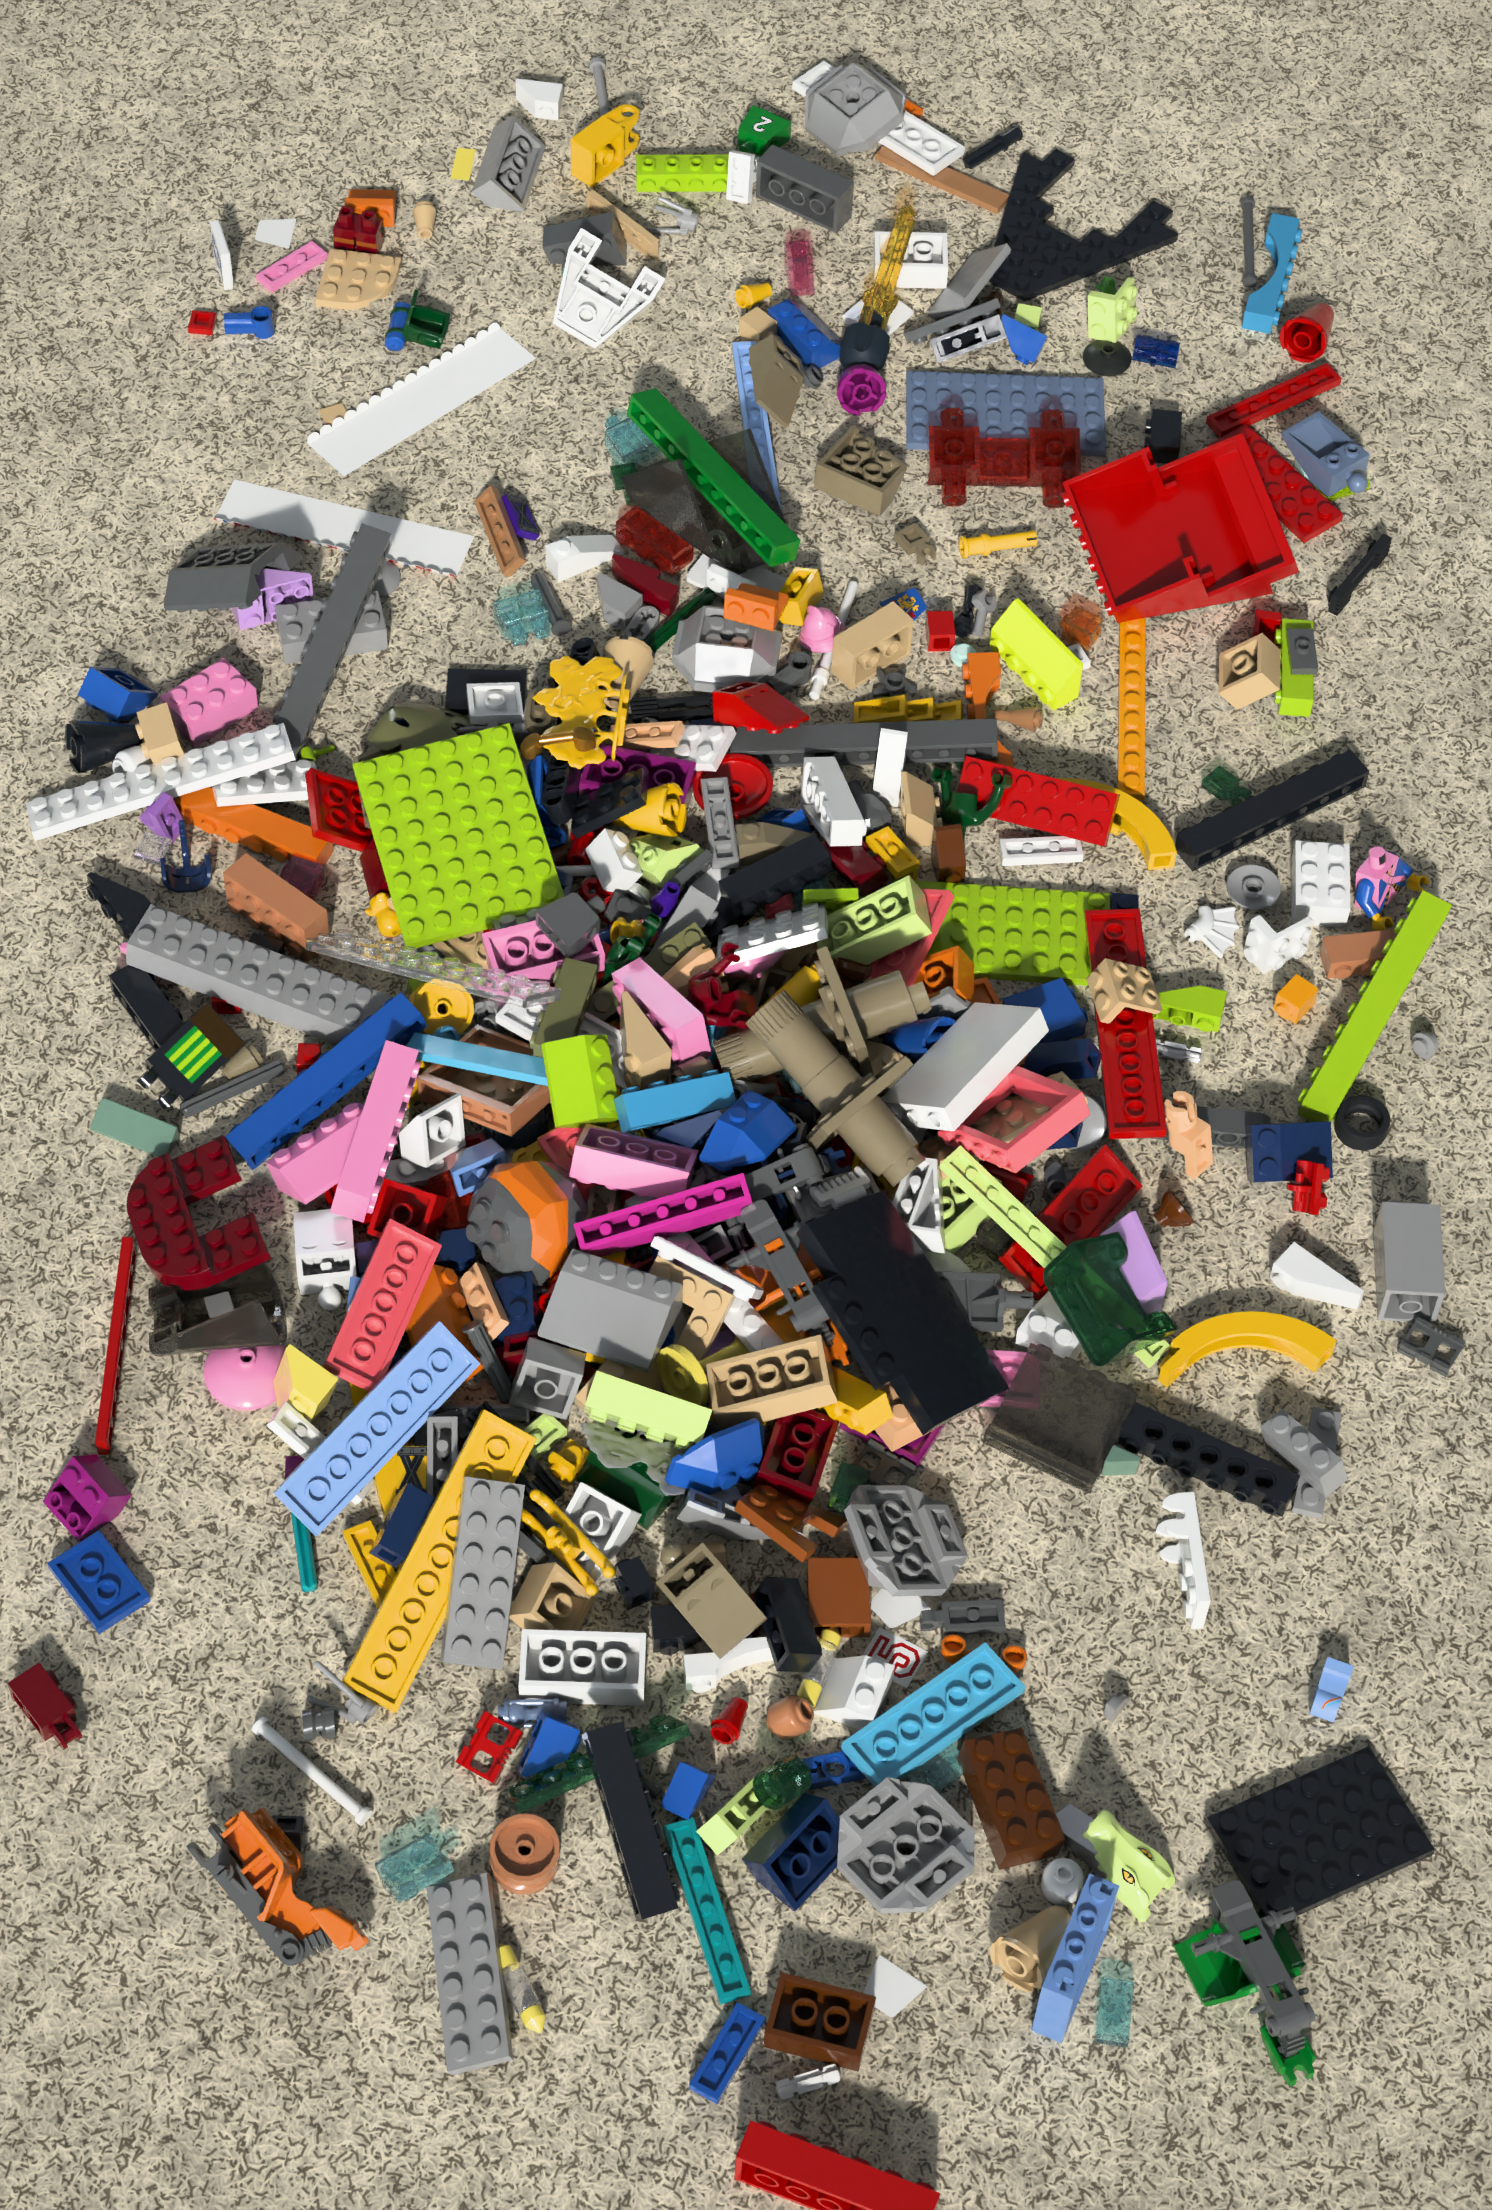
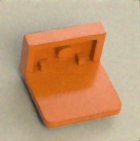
[345,189,397,227]
[724,583,789,631]

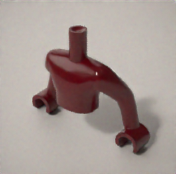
[687,942,748,1029]

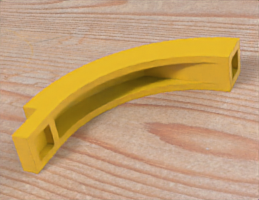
[1056,778,1177,870]
[1158,1311,1337,1387]

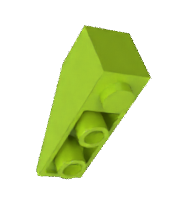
[1152,985,1228,1032]

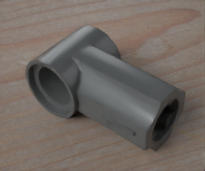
[765,651,812,696]

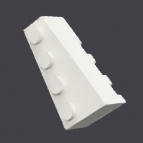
[800,757,867,846]

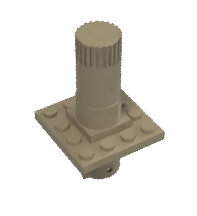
[712,946,932,1083]
[746,990,926,1187]

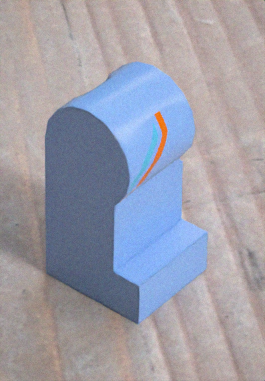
[1310,1657,1354,1723]

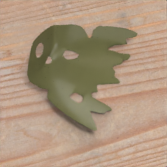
[366,702,480,751]

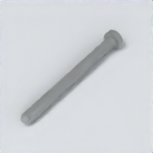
[589,57,609,117]

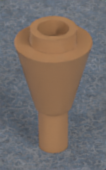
[993,706,1043,733]

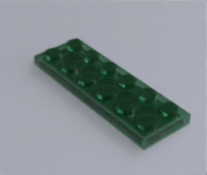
[500,1714,691,1814]

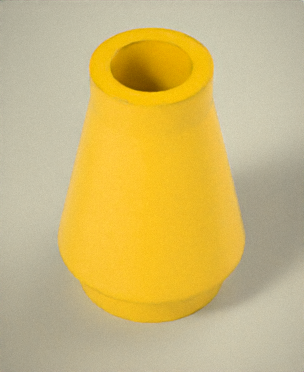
[735,282,772,309]

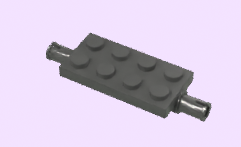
[936,1271,1034,1332]

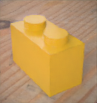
[779,567,824,626]

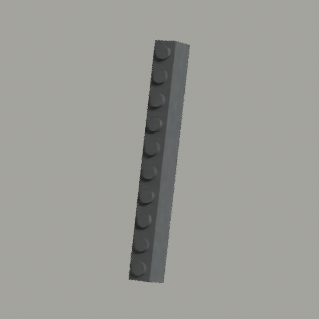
[273,523,391,762]
[730,718,998,768]

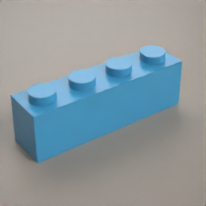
[614,1069,736,1133]

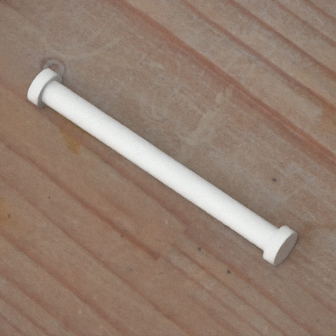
[252,1717,373,1826]

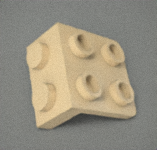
[1086,958,1162,1024]

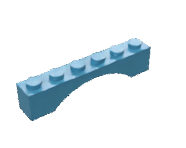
[1242,213,1303,334]

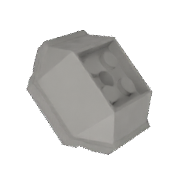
[805,62,906,156]
[672,606,782,692]
[844,1485,968,1596]
[837,1777,975,1914]

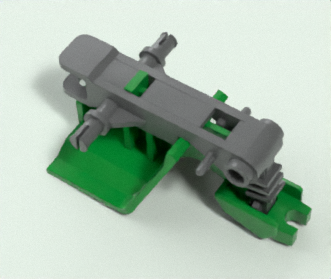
[1174,1880,1316,2087]

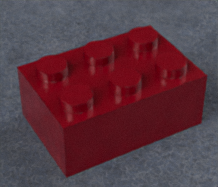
[751,1410,840,1504]

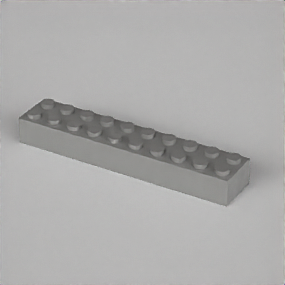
[126,904,392,1045]

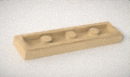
[587,189,659,260]

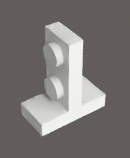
[726,150,760,204]

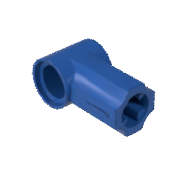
[224,306,275,339]

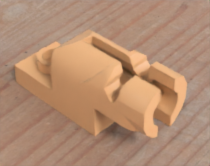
[1164,1090,1213,1180]

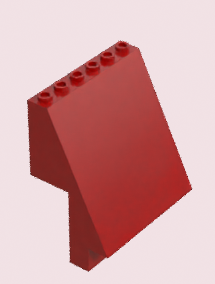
[1061,433,1299,623]

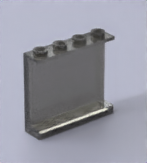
[982,1343,1138,1494]

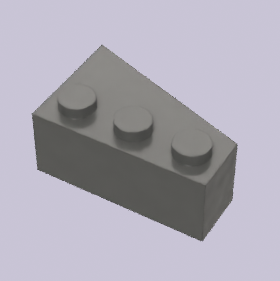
[542,212,627,266]

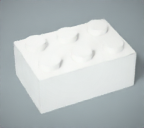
[873,231,948,289]
[1291,840,1350,928]

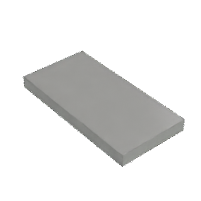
[927,243,1011,319]

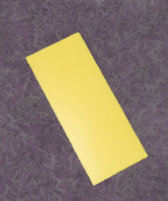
[450,148,476,180]

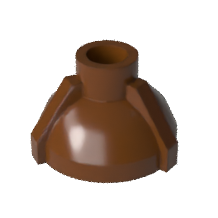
[833,957,873,990]
[1153,1188,1195,1228]

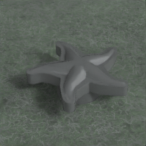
[872,668,917,697]

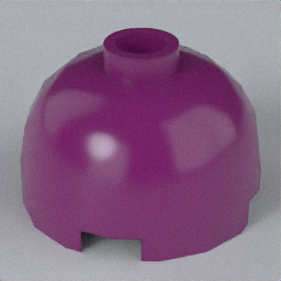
[837,364,886,416]

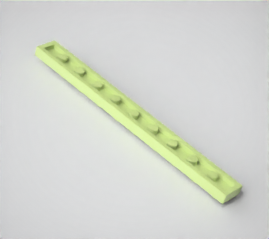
[939,1145,1170,1369]

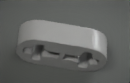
[625,606,659,641]

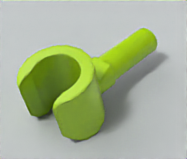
[300,744,335,764]

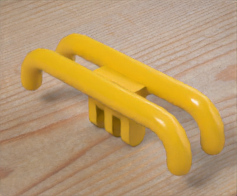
[521,1489,616,1596]

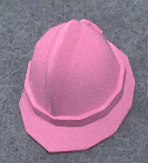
[798,605,846,653]

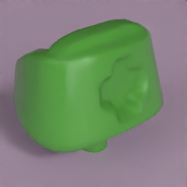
[1095,276,1117,295]

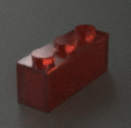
[616,505,693,577]

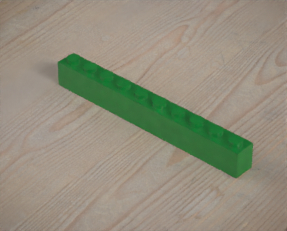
[627,388,801,567]

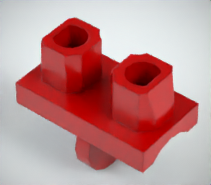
[1286,1160,1330,1215]

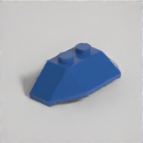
[699,1090,796,1172]
[665,1418,765,1495]

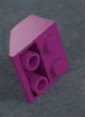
[43,1454,133,1542]

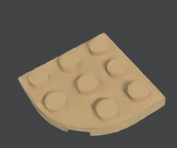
[315,248,402,309]

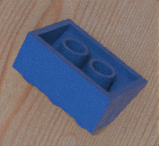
[768,299,841,369]

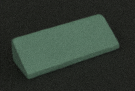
[90,1098,179,1157]

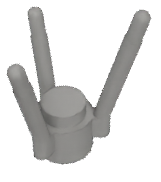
[645,196,699,236]
[307,1661,378,1725]

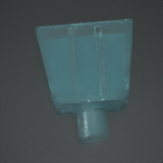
[605,416,661,473]

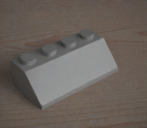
[472,115,546,212]

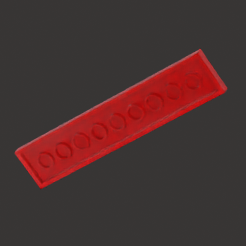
[1084,909,1167,1139]

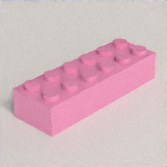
[330,1040,421,1223]

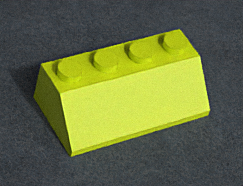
[990,598,1083,711]

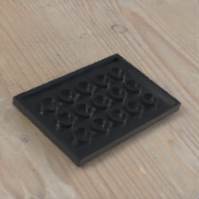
[1206,1746,1435,1917]

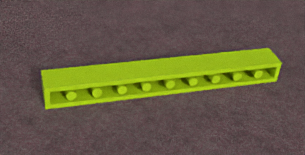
[1297,890,1452,1122]

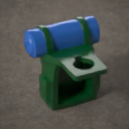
[385,289,450,351]

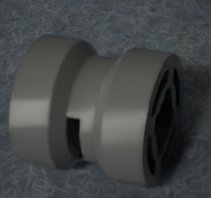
[302,1707,336,1741]

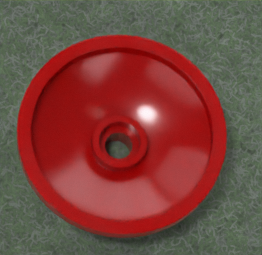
[693,754,773,819]

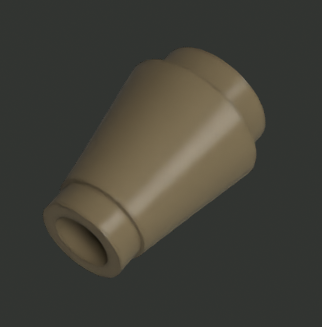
[220,1044,264,1081]

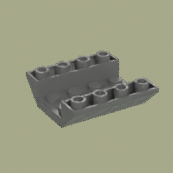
[164,542,304,613]

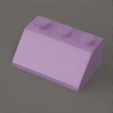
[1095,1211,1168,1317]

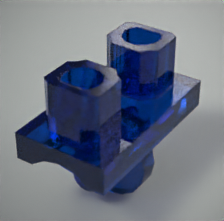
[1132,335,1180,368]

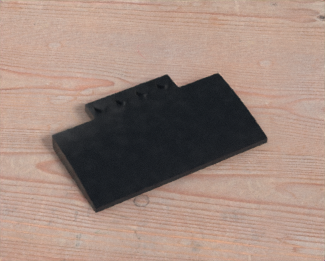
[796,1190,1009,1435]

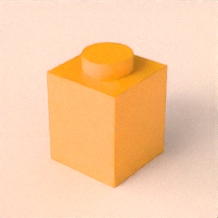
[1273,974,1319,1024]

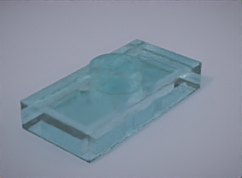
[905,1744,963,1793]
[1095,1977,1134,2048]

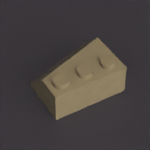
[814,424,907,516]

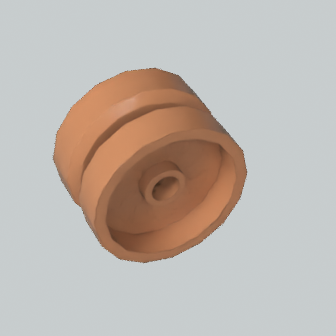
[489,1814,560,1894]

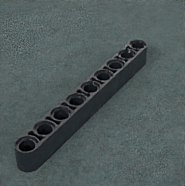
[541,638,601,825]

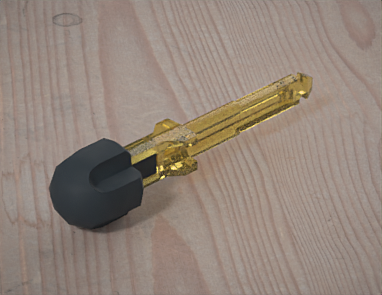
[840,204,917,372]

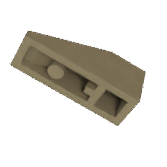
[736,822,817,867]

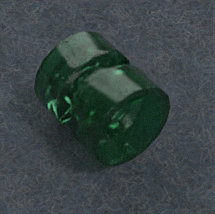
[753,1755,812,1810]

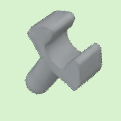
[971,589,997,637]

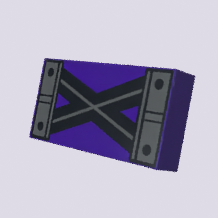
[502,493,540,541]

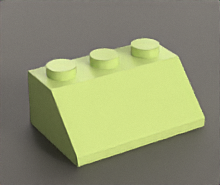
[942,1177,1002,1254]

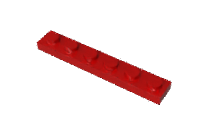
[1206,363,1342,438]

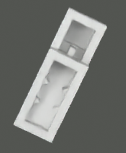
[683,1637,773,1693]

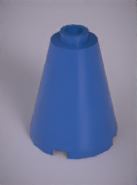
[883,1016,955,1063]

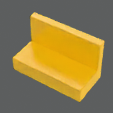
[865,826,920,880]

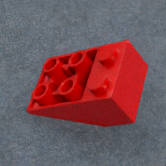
[712,681,809,734]

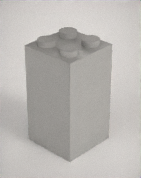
[1373,1201,1445,1323]

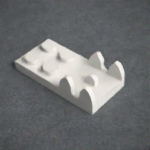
[1156,1492,1210,1629]

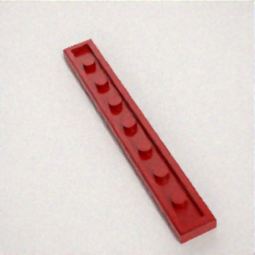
[95,1237,136,1455]

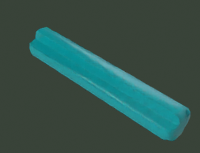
[291,1512,318,1593]

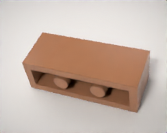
[1319,929,1397,979]

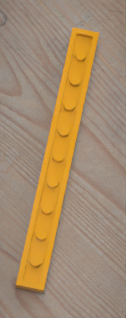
[1117,618,1146,801]

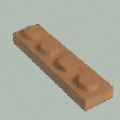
[474,485,526,577]

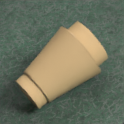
[412,201,436,238]

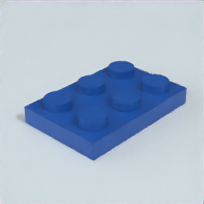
[47,1531,151,1634]

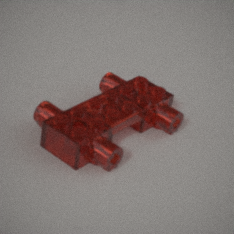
[927,408,1081,508]

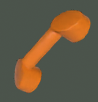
[941,1635,1027,1674]

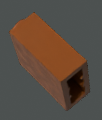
[806,1555,871,1637]

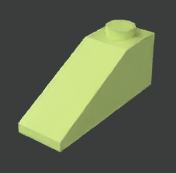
[696,1766,786,1855]

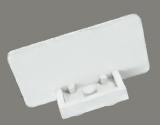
[686,546,787,599]

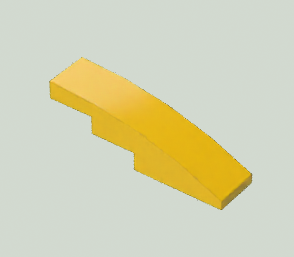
[853,695,963,723]

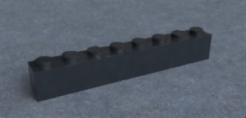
[1175,749,1369,872]

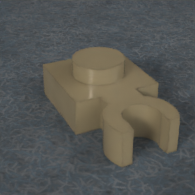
[894,522,937,565]

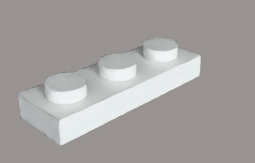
[999,836,1083,866]

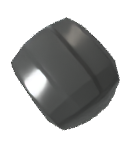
[847,780,892,843]

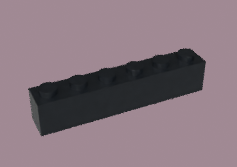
[582,1721,680,1921]

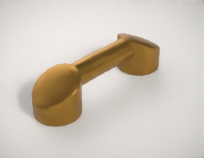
[520,727,596,760]

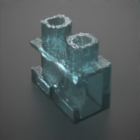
[493,589,550,647]

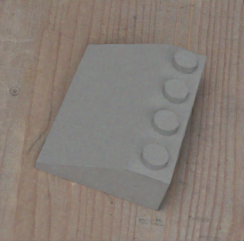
[538,1249,683,1373]

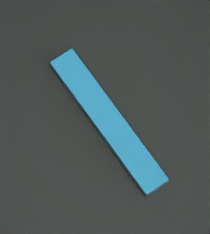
[407,1032,548,1086]

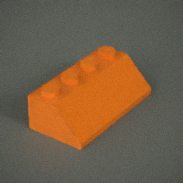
[406,1264,484,1385]

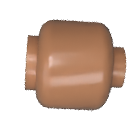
[766,1695,814,1740]

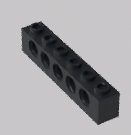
[1118,1402,1300,1517]

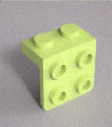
[1088,277,1137,343]

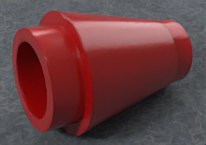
[711,1697,748,1745]

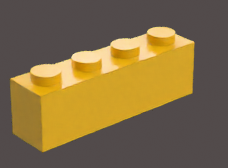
[814,1365,893,1435]

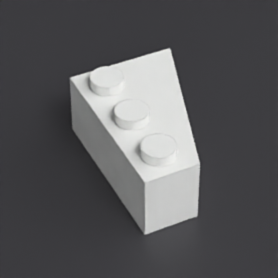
[892,1157,945,1254]

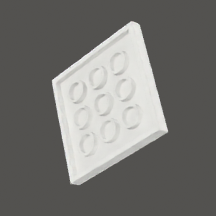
[717,903,828,966]

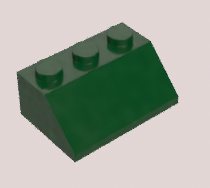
[576,1427,678,1530]

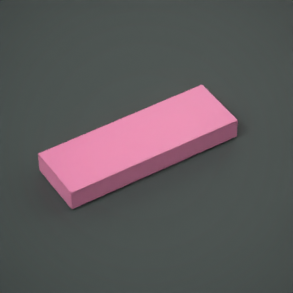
[256,241,328,293]

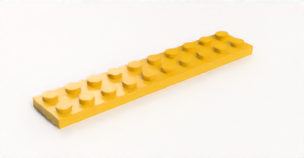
[341,1409,537,1713]

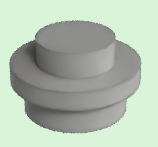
[1412,1032,1439,1059]

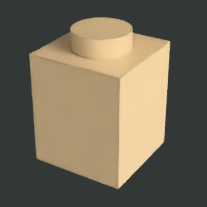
[739,307,777,343]

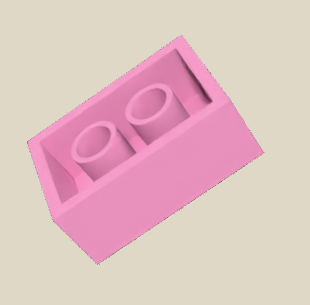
[160,658,258,748]

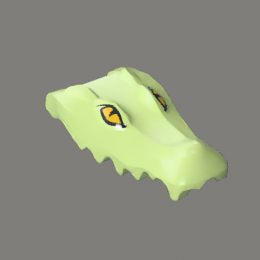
[1083,1810,1175,1922]

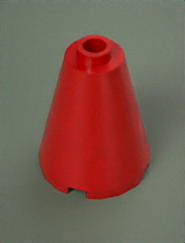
[1279,303,1334,363]

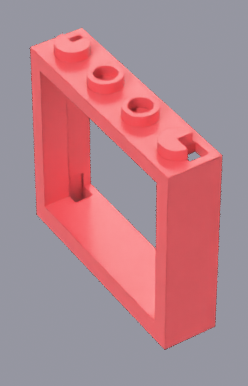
[938,1065,1090,1173]

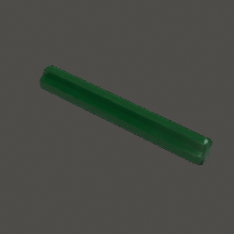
[644,587,715,654]

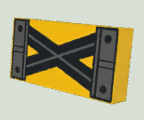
[395,1446,427,1498]

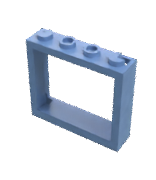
[1031,1873,1120,2043]

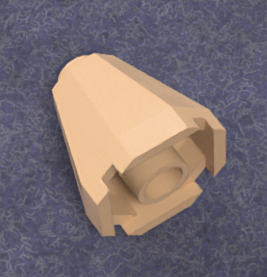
[662,943,729,998]

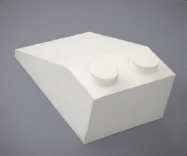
[1015,1282,1100,1375]
[544,1482,642,1588]

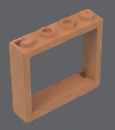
[417,1024,551,1137]

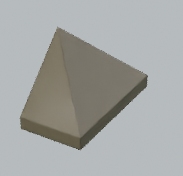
[584,1185,623,1221]

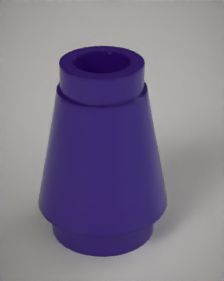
[650,882,680,918]

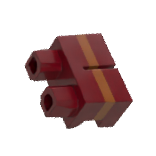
[333,206,384,254]

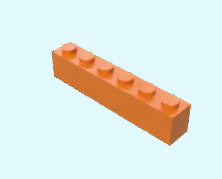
[174,787,334,874]

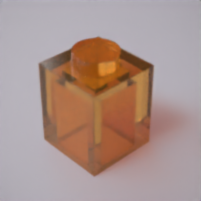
[1060,606,1103,651]

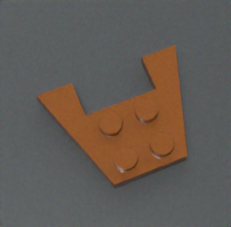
[734,1484,847,1563]

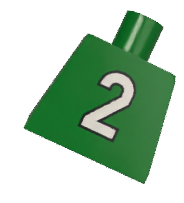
[738,105,791,156]

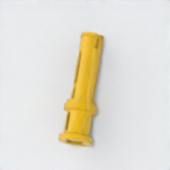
[958,530,1037,559]

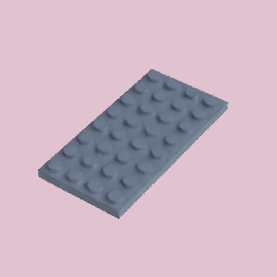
[906,371,1106,457]

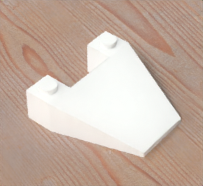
[553,228,665,349]

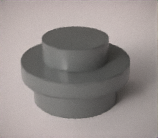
[803,365,823,389]

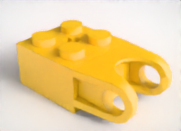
[570,104,640,188]

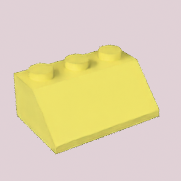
[273,1344,338,1426]

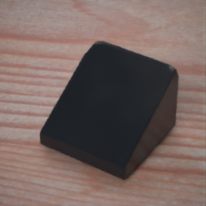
[272,1815,304,1852]

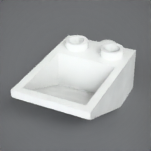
[293,1209,358,1310]

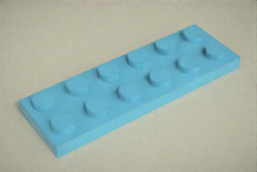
[841,1642,1026,1787]

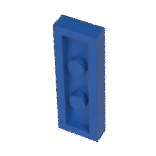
[689,2002,766,2105]

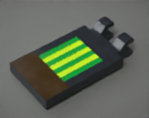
[136,1002,245,1109]

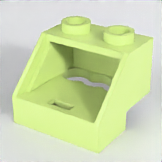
[629,834,704,888]

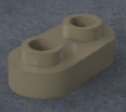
[524,690,552,734]

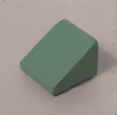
[1102,1445,1141,1476]

